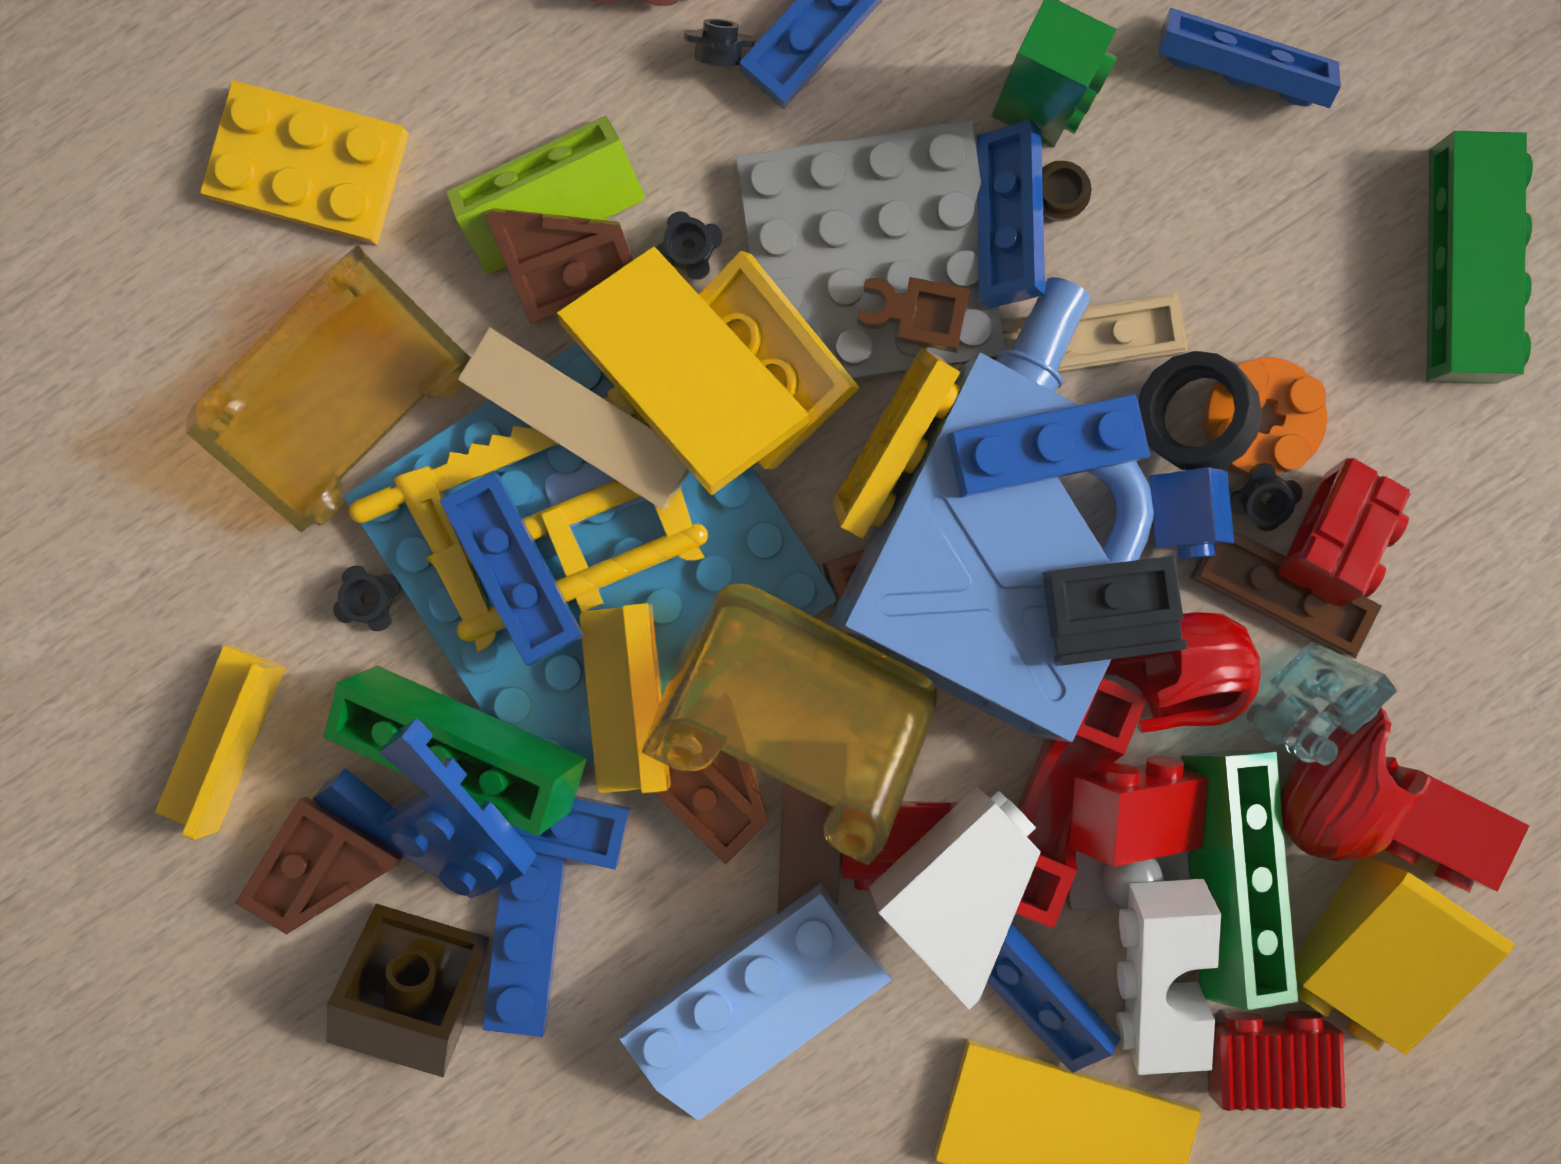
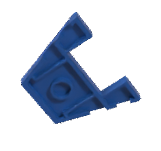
[312,718,537,899]

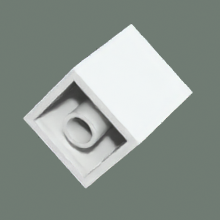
[869,786,1041,1010]

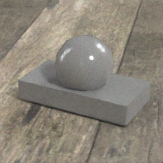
[1066,851,1189,910]

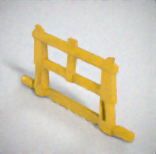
[349,387,708,653]

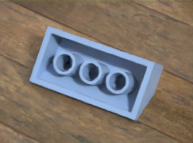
[620,883,892,1120]

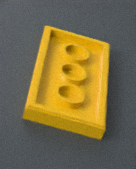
[557,246,809,496]
[934,1038,1202,1164]

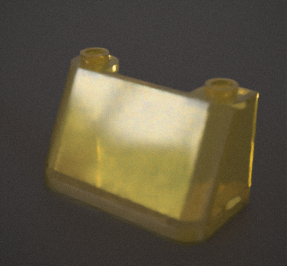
[186,246,471,533]
[641,584,937,865]

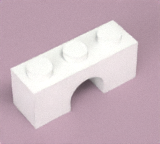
[1116,879,1221,1075]

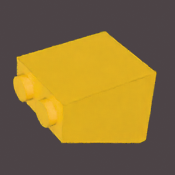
[1294,858,1515,1056]

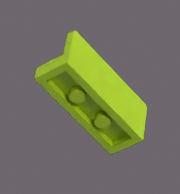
[446,115,645,274]

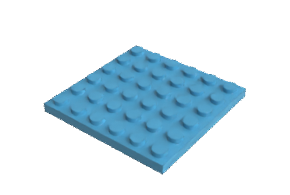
[343,344,837,766]

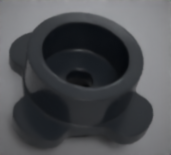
[684,19,755,66]
[656,211,723,280]
[1230,463,1303,531]
[333,565,401,631]

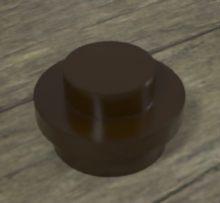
[1042,160,1092,222]

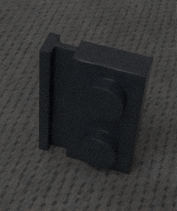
[1042,556,1188,666]

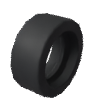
[1138,351,1262,470]

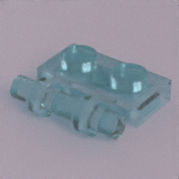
[1246,642,1397,765]

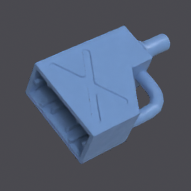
[824,277,1154,742]

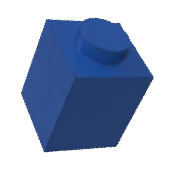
[1149,467,1234,560]

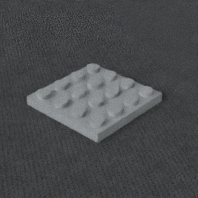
[736,120,1006,381]

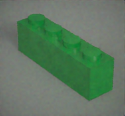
[1426,131,1533,384]
[323,665,587,837]
[1180,751,1298,1011]

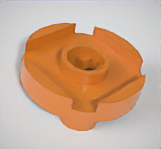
[1202,357,1328,477]

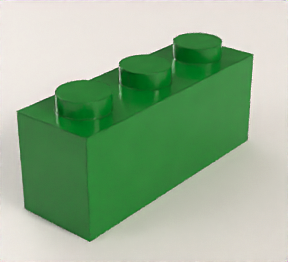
[991,0,1117,147]

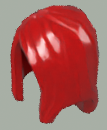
[1105,612,1261,733]
[1280,697,1432,862]

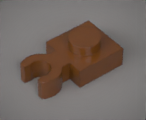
[857,277,970,353]

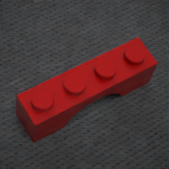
[1016,678,1148,928]

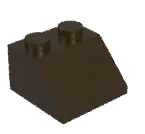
[326,903,490,1077]

